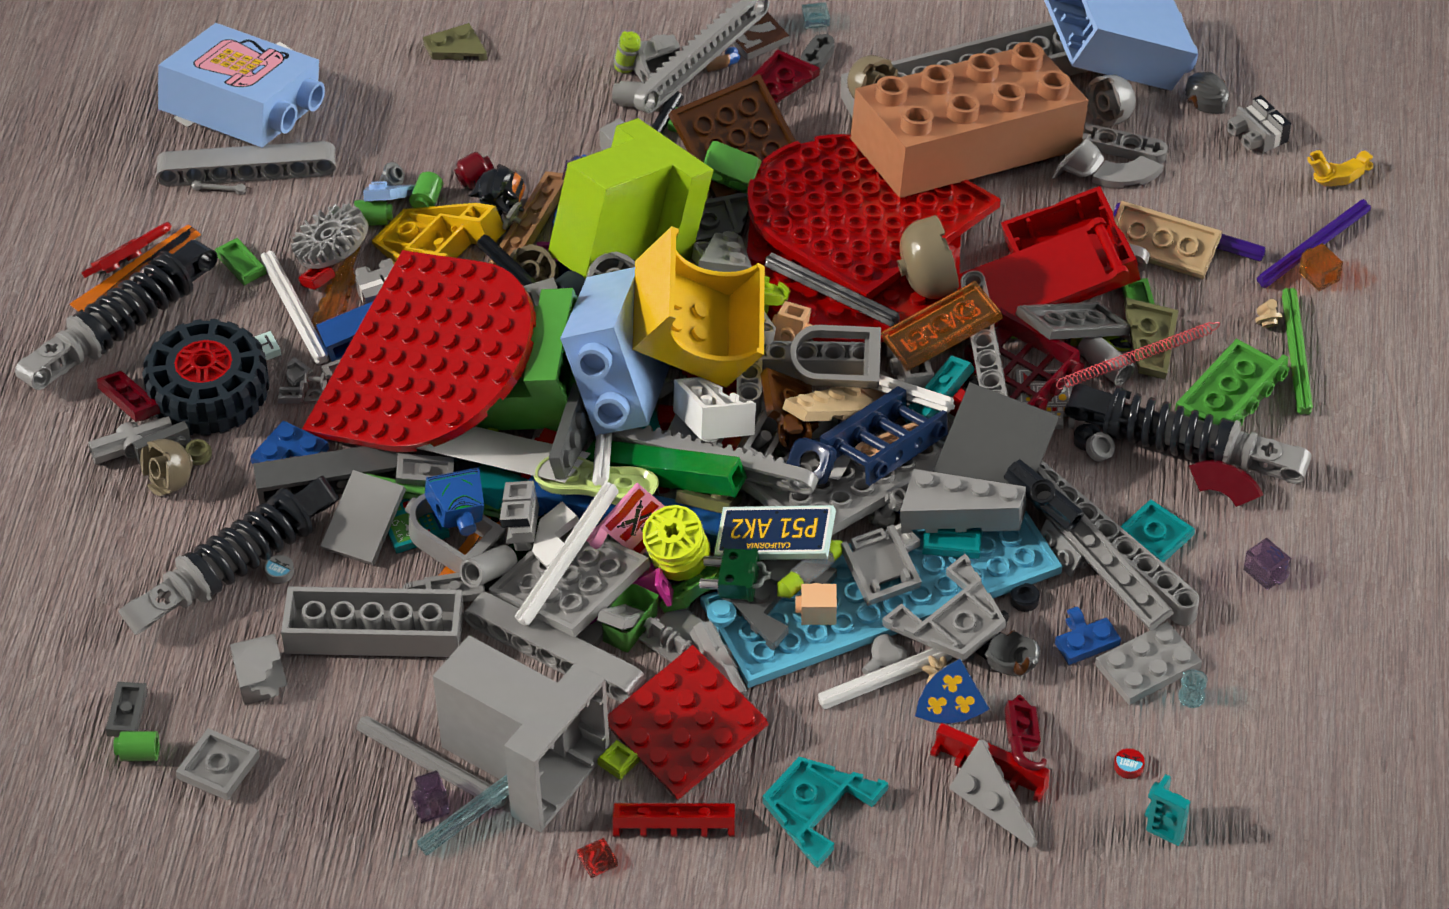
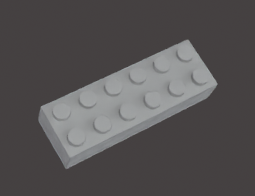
[281,586,464,657]

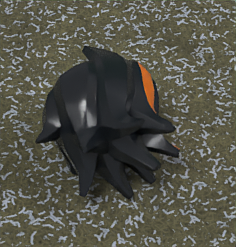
[468,164,525,222]

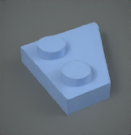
[363,181,415,201]

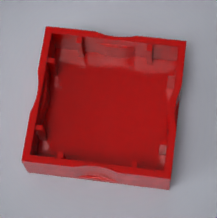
[1001,186,1141,304]

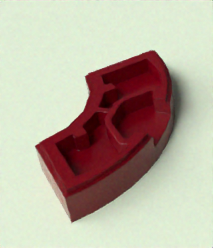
[1188,460,1264,507]

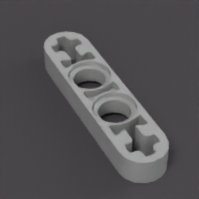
[1082,123,1168,164]

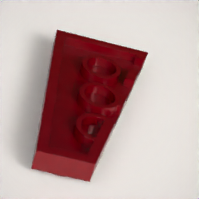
[752,49,820,103]

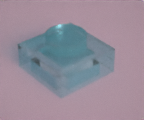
[802,2,830,29]

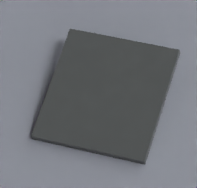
[933,382,1059,499]

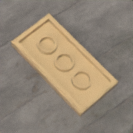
[1114,201,1222,280]

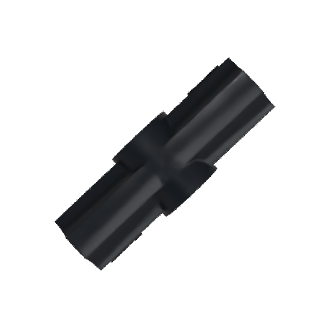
[1004,459,1084,532]

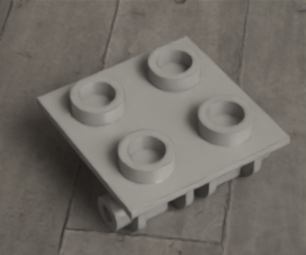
[639,609,704,662]

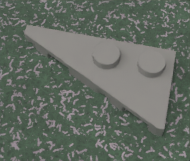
[949,739,1038,848]

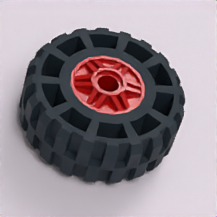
[142,319,270,436]

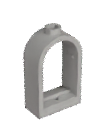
[784,325,881,388]
[405,493,506,573]

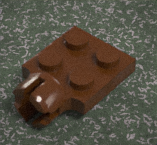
[760,367,819,449]

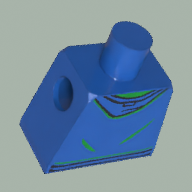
[425,468,484,536]

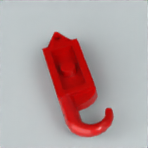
[81,222,172,278]

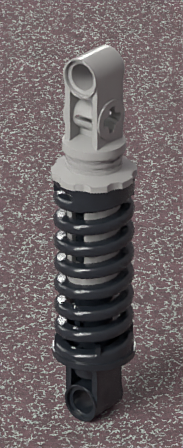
[15,240,218,390]
[1064,384,1312,484]
[118,475,340,635]

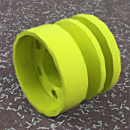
[642,505,711,581]

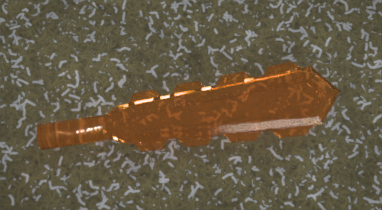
[311,247,360,335]

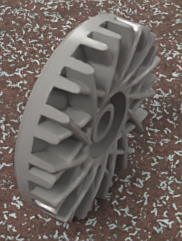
[291,203,368,269]

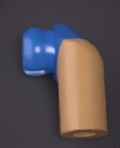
[706,47,740,72]

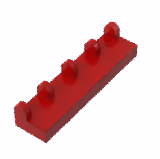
[930,723,1050,802]
[613,803,735,837]

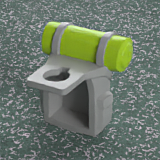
[614,31,680,82]

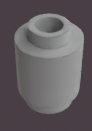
[612,81,649,107]

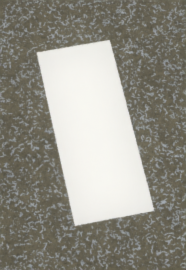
[417,426,591,483]

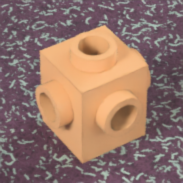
[772,301,812,341]

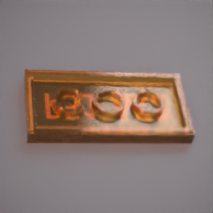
[881,281,1003,371]

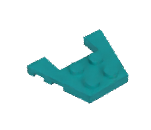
[762,757,889,868]

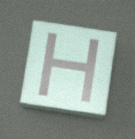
[255,331,281,360]

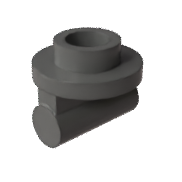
[379,162,404,186]

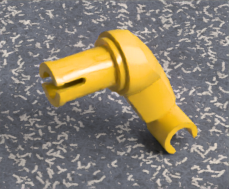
[1307,150,1373,186]

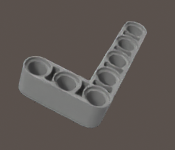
[737,341,865,418]

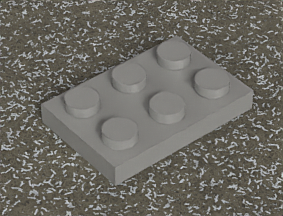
[1095,622,1202,705]

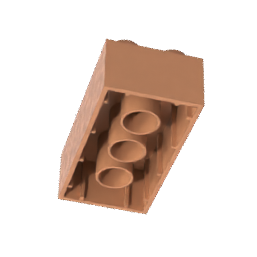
[850,42,1088,198]

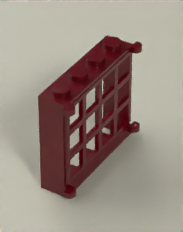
[954,308,1084,410]

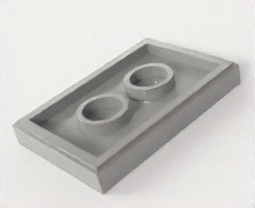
[321,470,406,566]

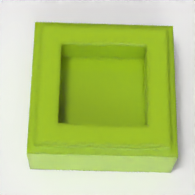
[597,740,640,780]

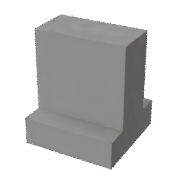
[433,635,610,833]

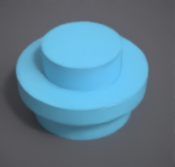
[707,600,736,628]

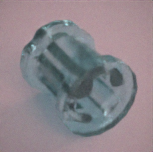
[1179,669,1208,708]

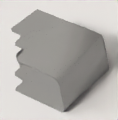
[230,634,287,705]

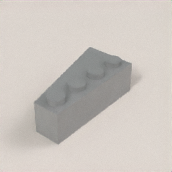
[900,469,1026,534]

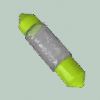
[777,540,843,599]

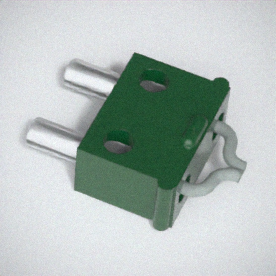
[699,548,771,602]

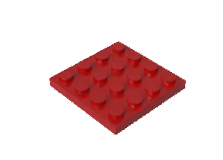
[608,645,769,800]

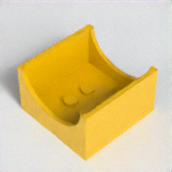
[632,226,765,387]

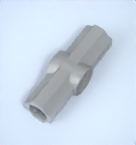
[88,416,172,464]
[690,620,749,697]

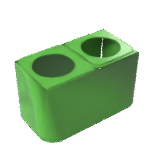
[704,141,762,193]
[602,584,659,653]

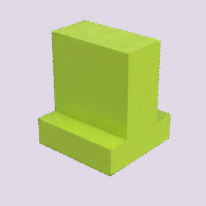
[548,118,714,279]

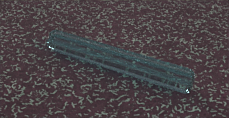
[417,774,509,855]

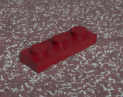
[97,371,160,422]

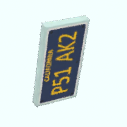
[714,505,836,560]

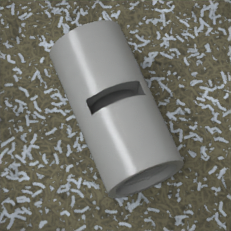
[1077,337,1135,385]
[459,545,517,587]

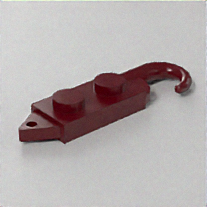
[1004,694,1047,770]

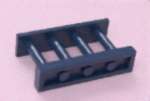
[820,386,948,486]

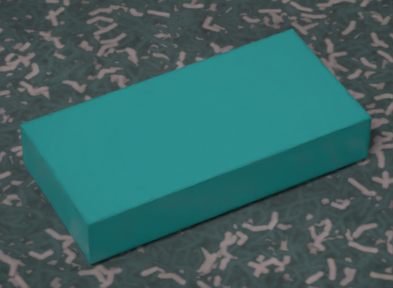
[922,528,982,559]

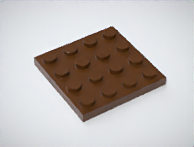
[668,74,796,198]

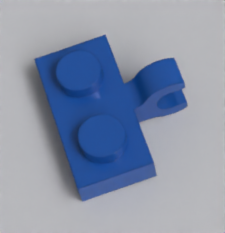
[1055,606,1121,665]

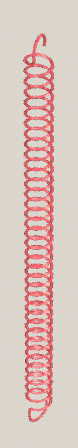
[1056,322,1220,389]

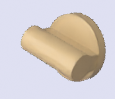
[1255,299,1283,328]

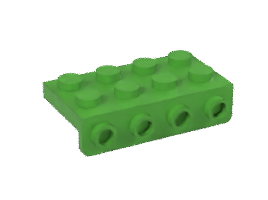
[1175,339,1289,426]

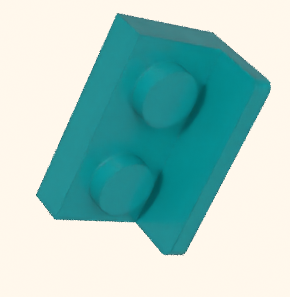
[1145,774,1191,846]

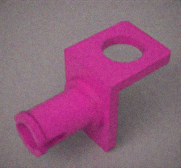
[632,563,674,607]

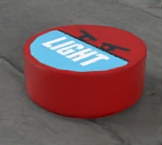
[1114,748,1145,779]

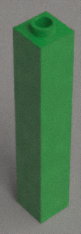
[585,439,747,497]

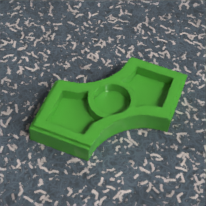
[659,566,720,613]

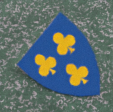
[915,659,990,724]

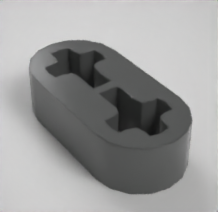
[801,34,835,71]

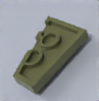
[1124,298,1179,379]

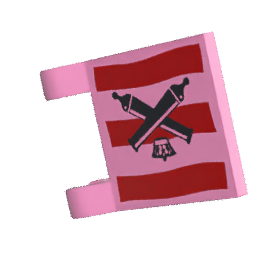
[586,483,665,555]

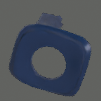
[786,438,837,484]

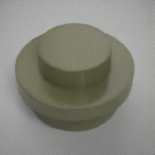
[185,439,212,465]

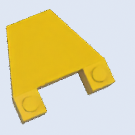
[372,203,506,262]

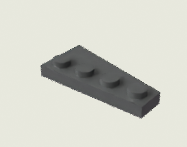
[549,382,593,479]

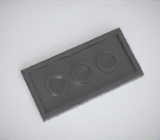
[1015,302,1131,340]

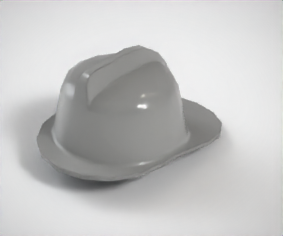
[1052,134,1104,179]

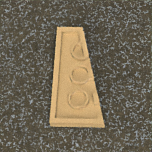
[782,387,876,421]

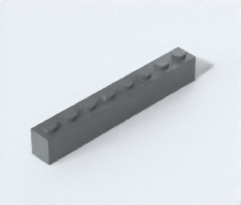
[253,446,481,505]

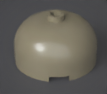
[897,215,959,299]

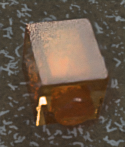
[1299,243,1343,291]

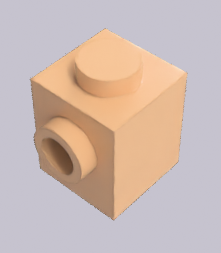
[795,583,837,625]

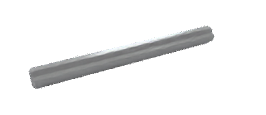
[357,716,507,808]

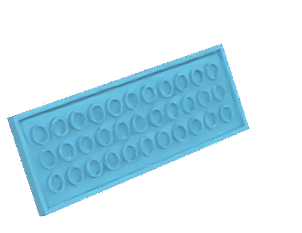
[700,511,1062,688]

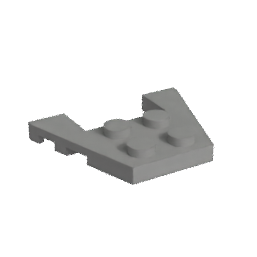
[882,554,1006,661]

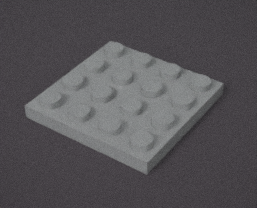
[489,525,651,638]

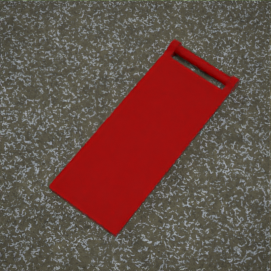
[956,217,1130,341]

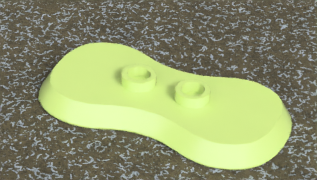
[534,456,659,505]

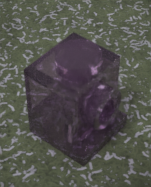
[411,770,450,823]

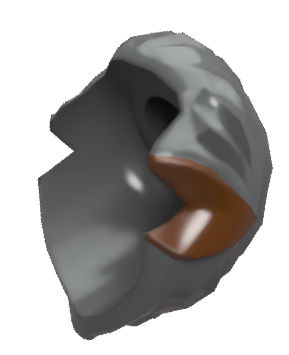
[1185,72,1229,114]
[985,630,1040,676]

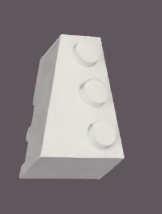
[673,377,756,442]

